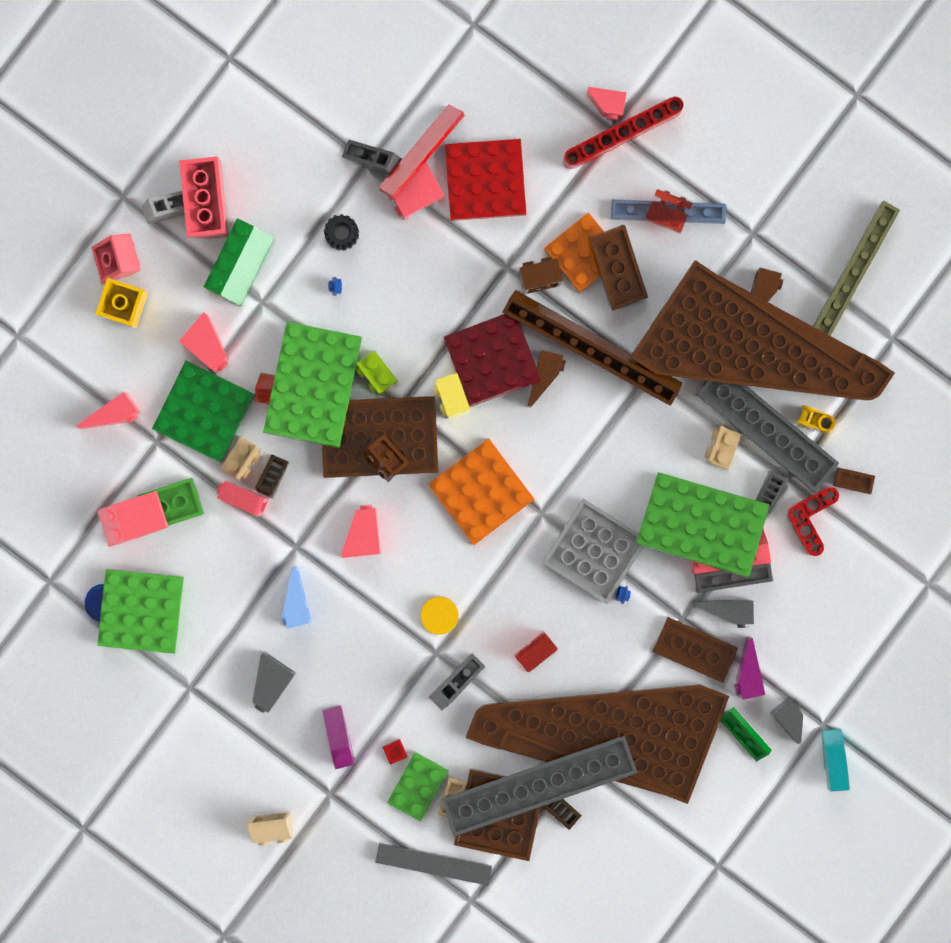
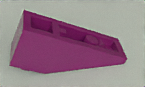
[734,637,766,700]
[323,706,356,770]

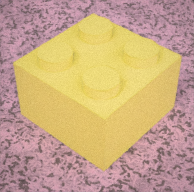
[433,373,470,419]

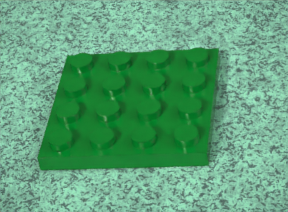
[152,360,255,463]

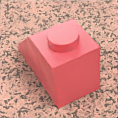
[587,87,627,121]

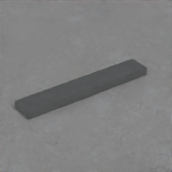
[375,842,492,886]

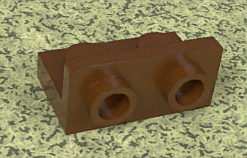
[363,434,409,482]

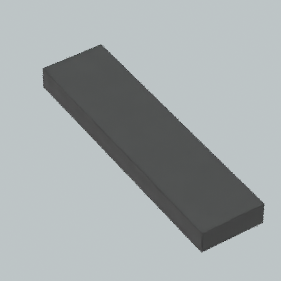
[694,563,773,593]

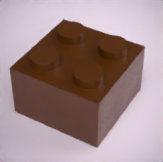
[519,257,563,295]

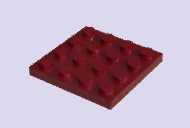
[444,314,541,408]

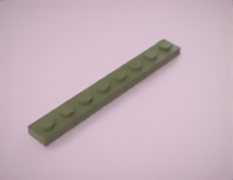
[813,201,900,336]

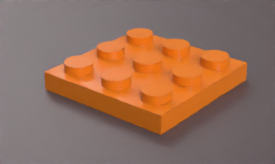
[544,212,604,293]

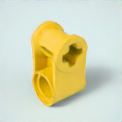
[796,405,835,433]

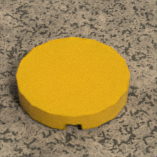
[421,596,458,635]

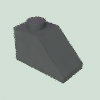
[770,698,803,744]

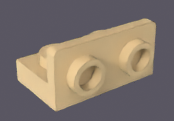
[705,426,741,470]
[220,436,261,481]

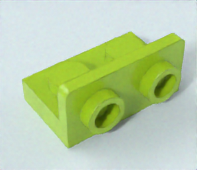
[356,350,398,395]

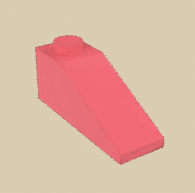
[76,392,141,430]

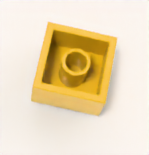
[95,278,148,329]

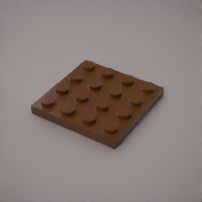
[454,768,541,861]

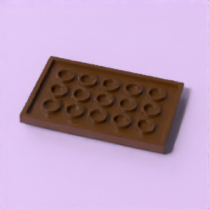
[322,396,439,478]

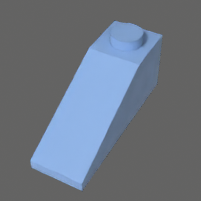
[281,566,312,629]

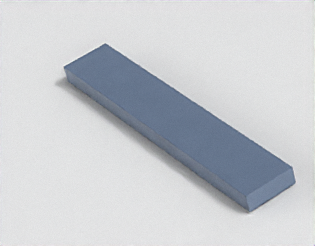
[611,199,726,224]

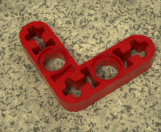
[787,487,839,556]

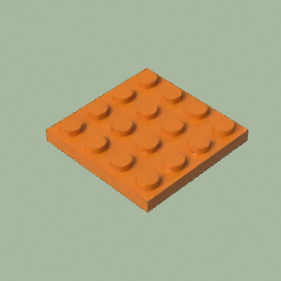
[428,438,535,545]

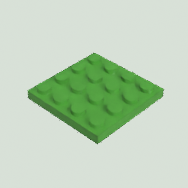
[97,569,184,654]

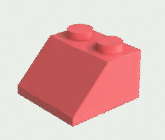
[91,234,141,284]

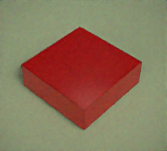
[382,739,408,765]

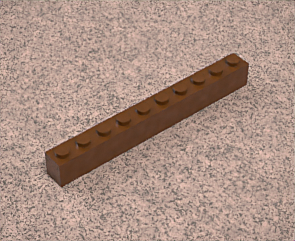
[502,290,683,406]

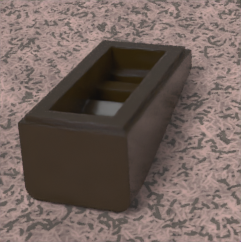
[255,454,289,499]
[542,799,582,830]

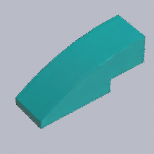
[821,729,850,792]

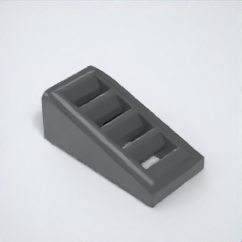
[755,471,788,514]

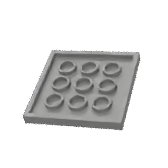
[542,498,643,604]

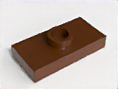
[833,467,875,495]

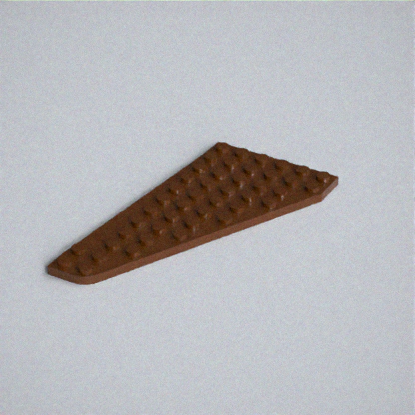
[630,260,895,401]
[465,684,730,804]

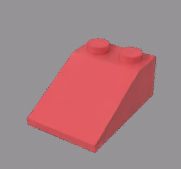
[97,491,169,547]

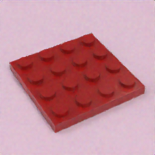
[445,139,526,221]

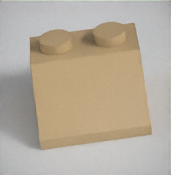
[247,812,293,845]

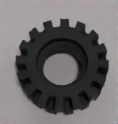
[324,214,359,251]

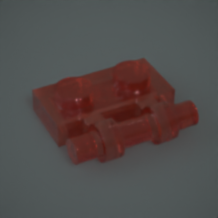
[645,189,693,233]

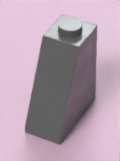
[252,651,296,713]

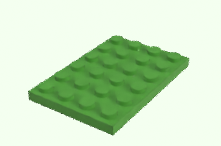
[263,322,362,448]
[636,472,770,578]

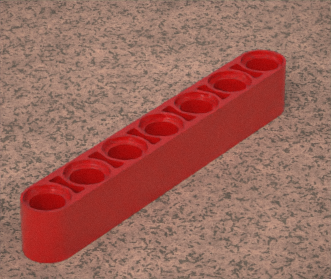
[563,96,684,169]

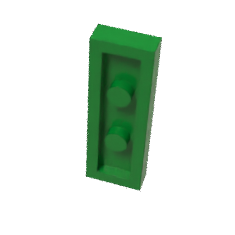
[720,707,772,762]

